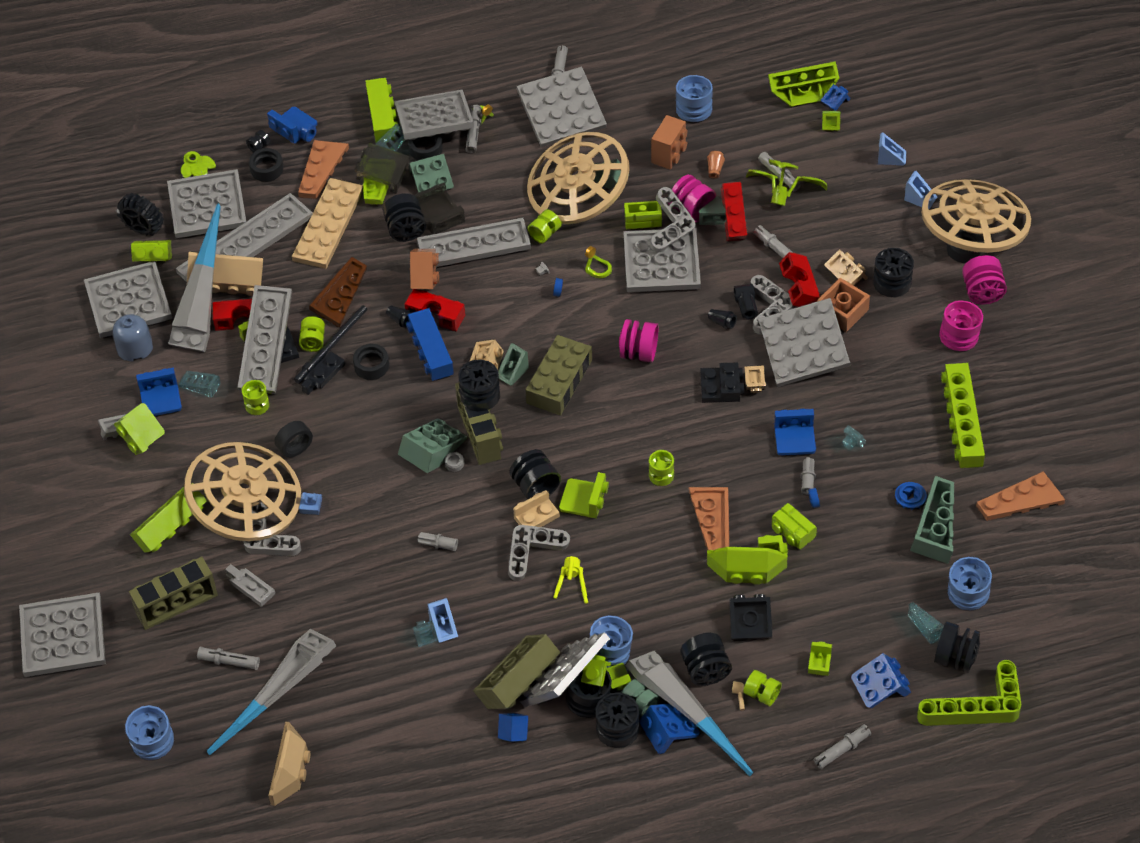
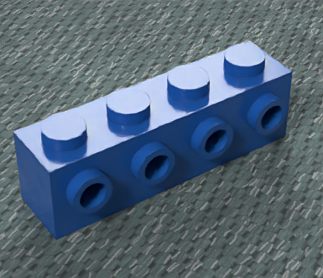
[406,308,454,381]

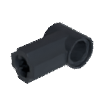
[734,284,758,320]

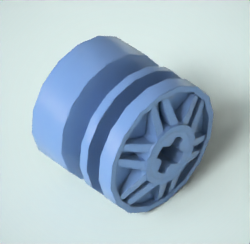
[676,75,713,122]
[947,557,992,610]
[589,615,633,668]
[125,705,174,760]

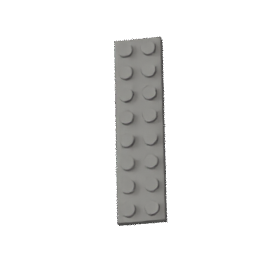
[176,193,313,282]

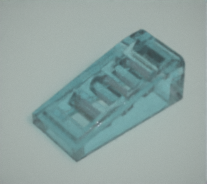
[372,124,405,160]
[178,371,221,397]
[908,602,944,644]

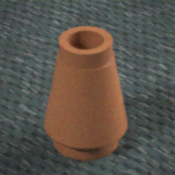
[707,151,725,179]

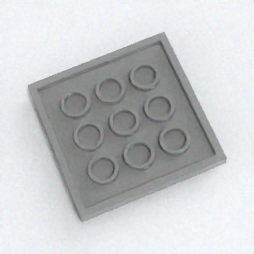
[516,67,607,147]
[394,89,474,140]
[167,169,246,238]
[623,228,701,292]
[84,261,172,338]
[758,298,851,387]
[19,593,106,677]
[520,632,610,708]

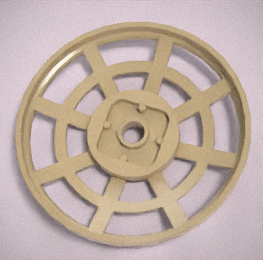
[527,132,629,224]
[921,179,1031,253]
[184,442,301,541]

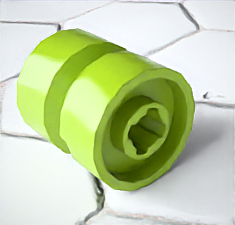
[527,209,562,243]
[299,316,325,352]
[242,380,269,415]
[649,450,674,486]
[743,670,782,707]

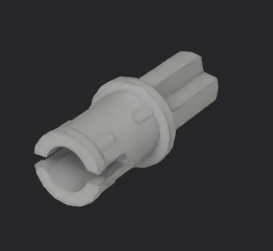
[800,457,816,495]
[418,532,458,551]

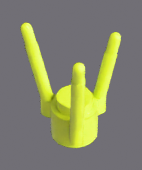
[553,556,588,604]

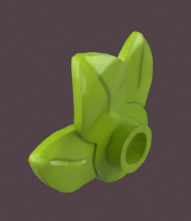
[181,151,216,178]

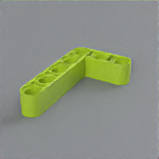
[917,660,1021,726]

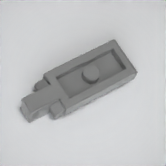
[225,564,275,607]

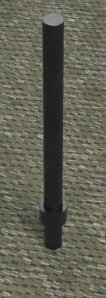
[294,305,367,384]

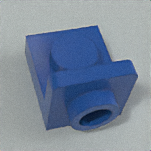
[821,84,850,111]

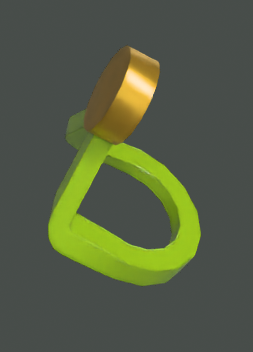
[480,104,494,124]
[585,246,612,278]

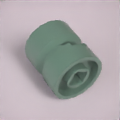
[622,679,659,717]

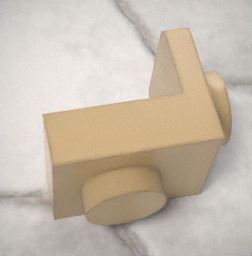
[744,366,766,393]

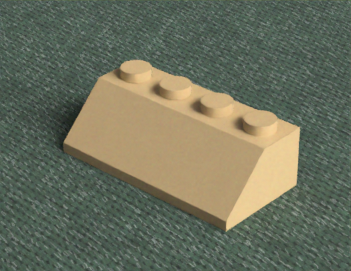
[187,252,263,296]

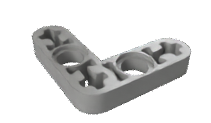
[649,187,695,252]
[751,275,795,335]
[244,502,301,556]
[508,525,570,581]

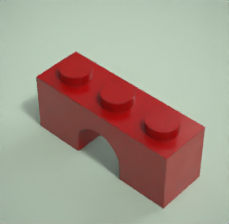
[721,182,747,241]
[779,252,820,307]
[404,289,465,332]
[213,299,252,331]

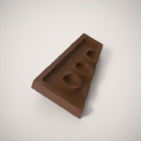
[309,257,367,328]

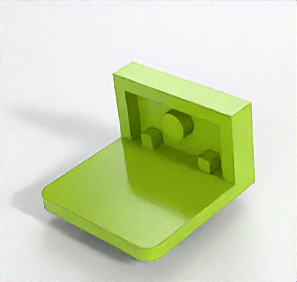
[113,403,165,455]
[559,472,609,519]

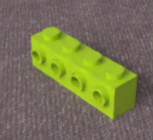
[365,78,399,143]
[130,483,207,553]

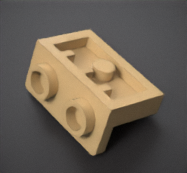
[824,249,868,286]
[470,340,504,370]
[513,490,560,527]

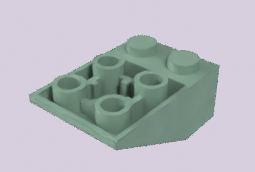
[398,418,467,473]

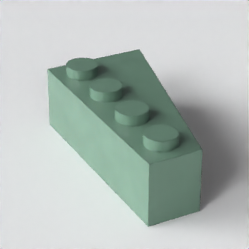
[910,476,954,564]

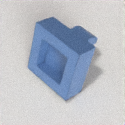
[299,492,322,515]

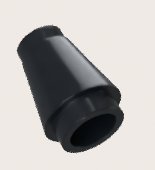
[386,305,411,327]
[708,309,737,329]

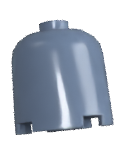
[113,314,153,361]

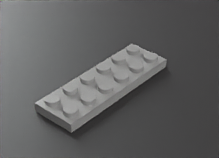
[417,218,531,267]
[238,285,292,394]

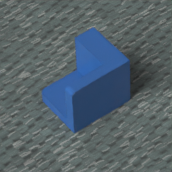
[498,713,528,742]

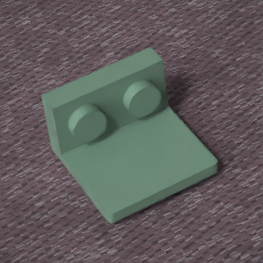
[408,154,454,197]

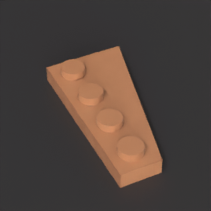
[298,140,349,199]
[976,471,1065,521]
[689,487,729,550]

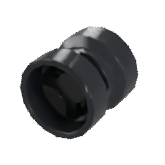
[246,130,271,153]

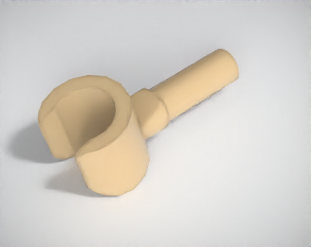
[732,681,745,711]

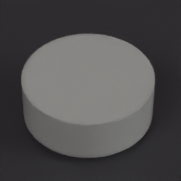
[444,452,464,472]

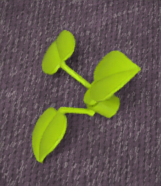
[746,160,827,206]

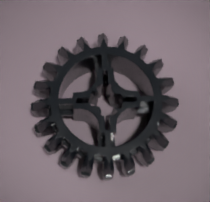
[116,193,164,236]

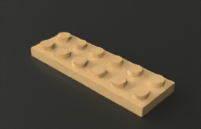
[292,178,363,269]

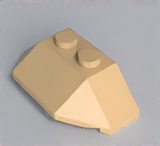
[268,722,310,806]

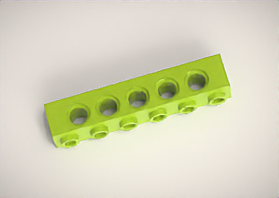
[941,363,985,468]

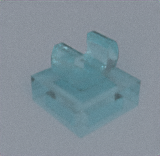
[842,425,866,451]
[413,620,438,647]

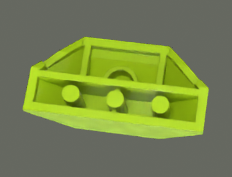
[768,61,839,107]
[707,547,788,584]

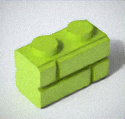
[624,201,662,229]
[131,240,172,261]
[771,503,817,550]

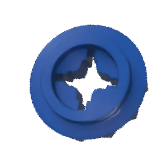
[895,482,927,510]

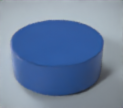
[300,124,316,142]
[553,278,563,297]
[808,488,820,508]

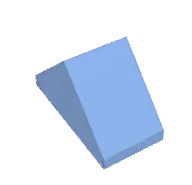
[878,132,906,166]
[904,171,937,209]
[427,598,458,643]

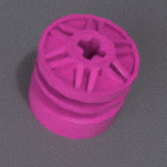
[668,174,716,223]
[962,255,1007,305]
[939,300,983,351]
[619,319,659,363]

